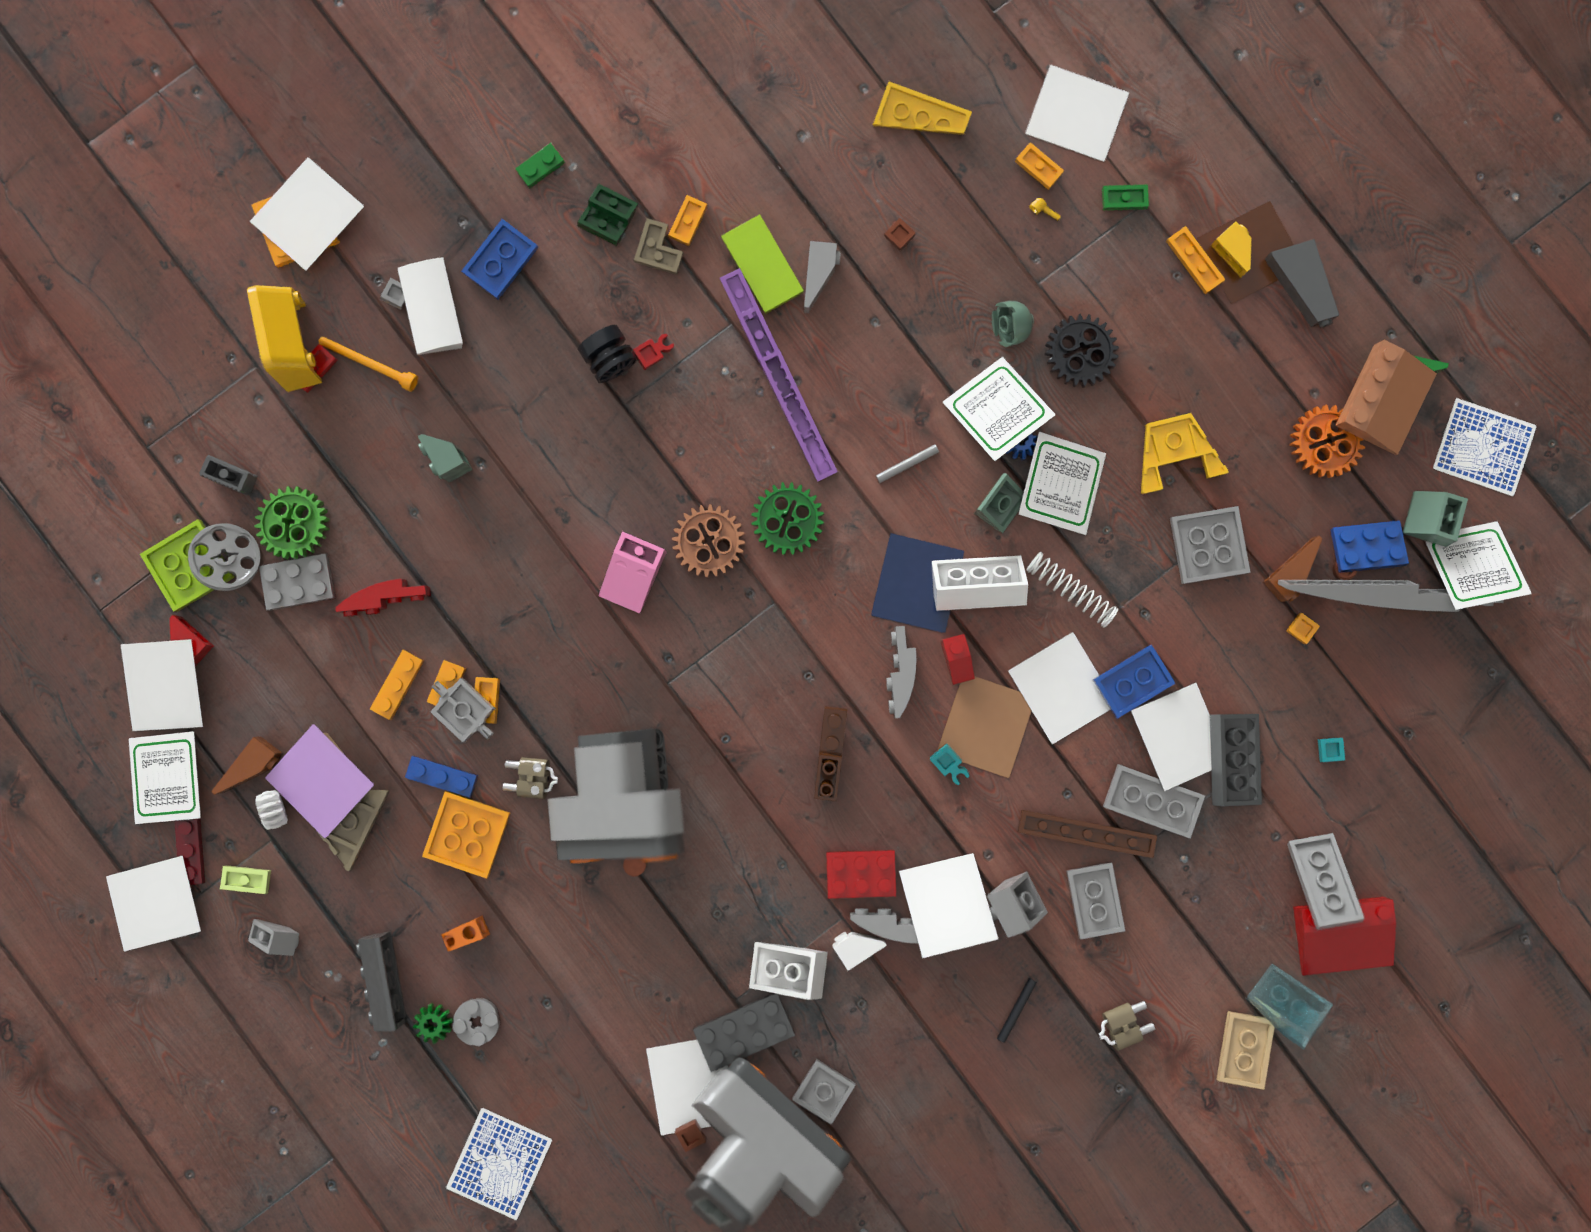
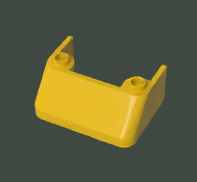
[247,285,322,392]

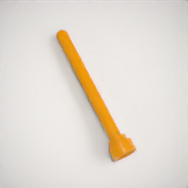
[319,337,419,392]

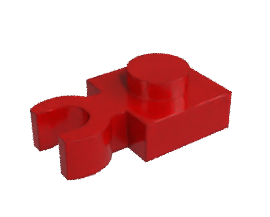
[632,334,674,371]

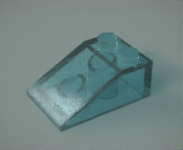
[1247,964,1333,1049]

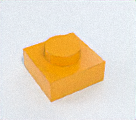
[1286,613,1320,645]

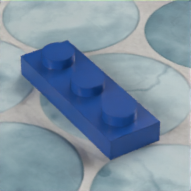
[405,756,478,798]

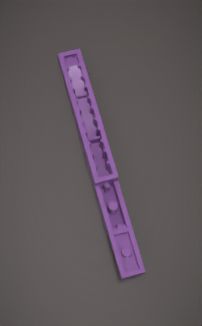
[720,268,838,482]

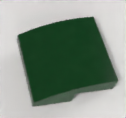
[577,184,638,246]

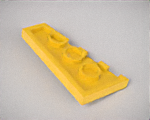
[873,81,972,135]

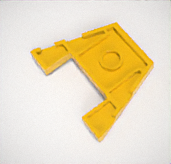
[1141,413,1229,495]

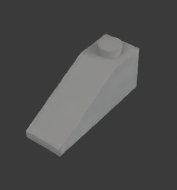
[804,241,841,313]

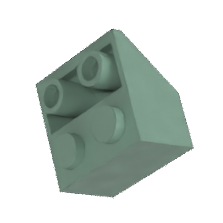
[418,434,473,483]
[1403,491,1468,547]

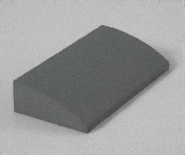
[1210,714,1262,806]

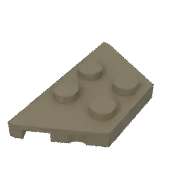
[317,790,390,871]

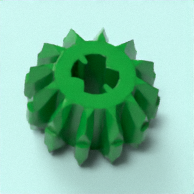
[413,1003,453,1044]

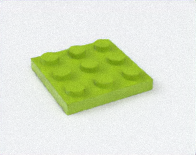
[140,519,235,612]

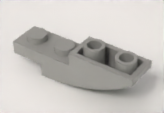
[886,626,916,718]
[850,908,919,944]

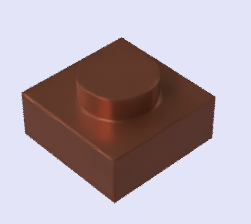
[884,218,916,251]
[675,1119,706,1152]

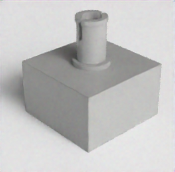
[987,872,1048,938]

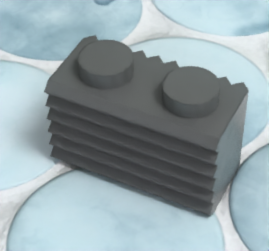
[199,455,257,495]

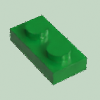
[515,143,565,189]
[1102,185,1149,210]

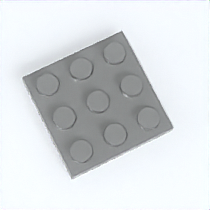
[1170,506,1251,584]

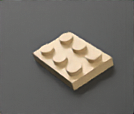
[1217,1011,1275,1090]

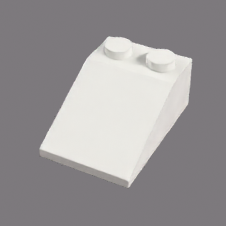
[749,942,828,1000]

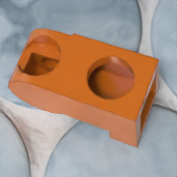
[441,915,490,952]

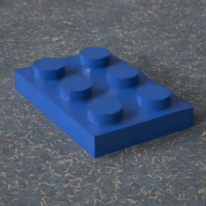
[461,219,539,300]
[1330,521,1409,573]
[1093,645,1175,718]

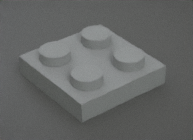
[792,1058,856,1125]

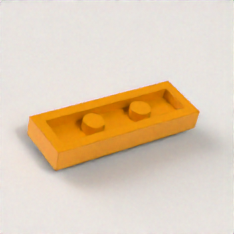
[1166,226,1225,294]
[370,650,424,720]

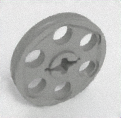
[188,523,260,591]

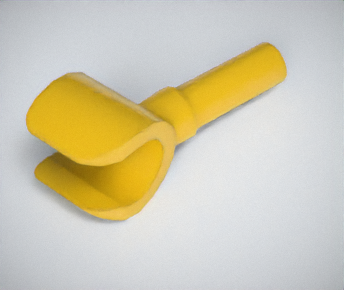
[1029,198,1061,221]

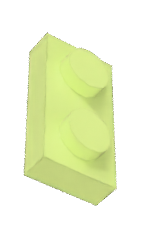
[220,865,271,894]

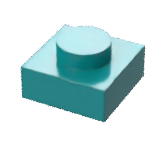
[1317,737,1345,762]

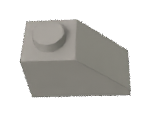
[248,919,299,956]

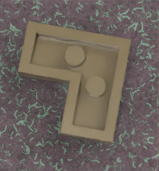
[634,218,684,275]

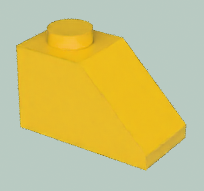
[1211,222,1251,277]

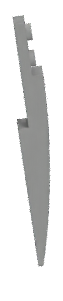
[1278,580,1504,612]

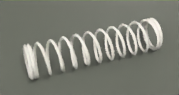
[1026,552,1119,628]

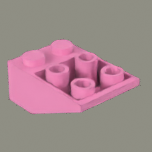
[599,532,666,614]

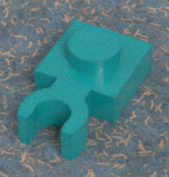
[930,743,969,785]

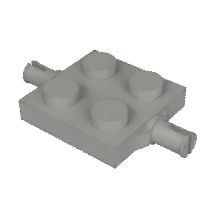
[430,678,496,743]

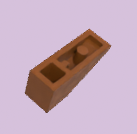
[1263,536,1322,602]
[211,737,282,795]

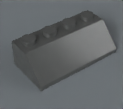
[356,931,407,1031]

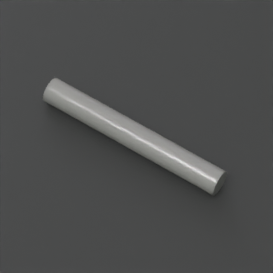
[876,445,939,483]

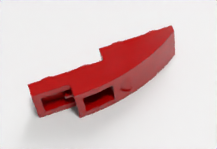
[335,579,431,617]

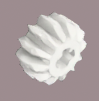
[255,790,288,830]

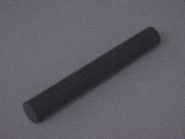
[997,978,1037,1043]

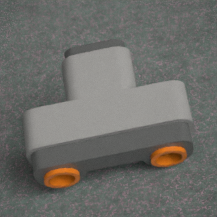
[547,728,685,863]
[685,1058,851,1232]

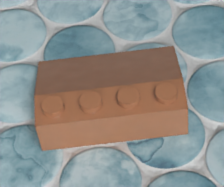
[1335,340,1437,455]

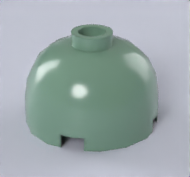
[992,301,1034,347]

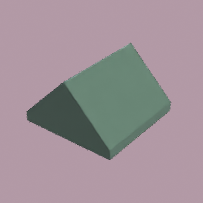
[974,473,1024,533]

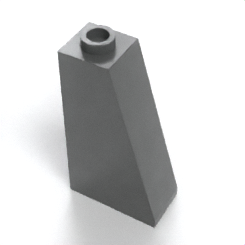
[1265,239,1339,328]

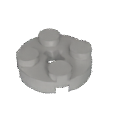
[452,998,500,1046]

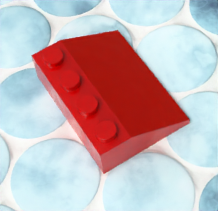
[1293,897,1396,976]

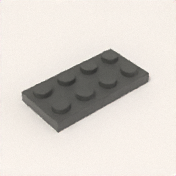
[693,993,795,1072]

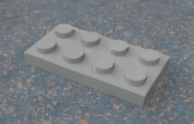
[1103,764,1205,839]
[1287,833,1365,930]

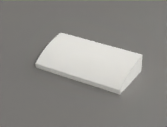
[397,257,463,355]

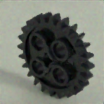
[1045,314,1119,388]

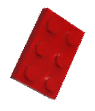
[826,850,896,899]

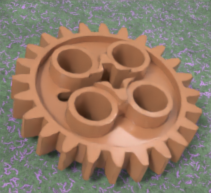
[672,504,745,578]

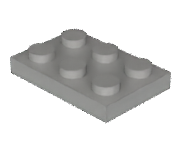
[259,554,335,611]
[1066,862,1125,939]

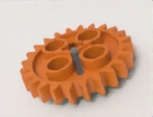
[1290,405,1365,478]

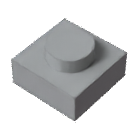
[380,278,405,310]

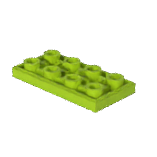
[721,214,804,314]

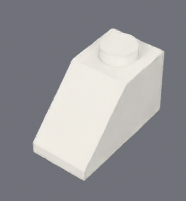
[833,932,887,971]

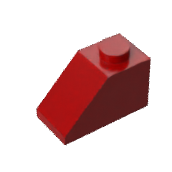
[169,615,214,666]
[940,634,975,685]

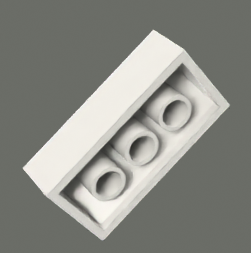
[932,556,1028,611]

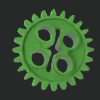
[254,486,330,560]

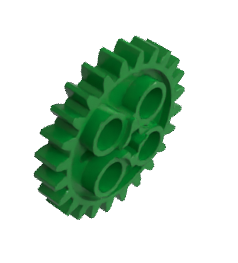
[751,482,824,556]

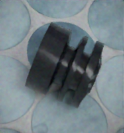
[577,325,638,383]

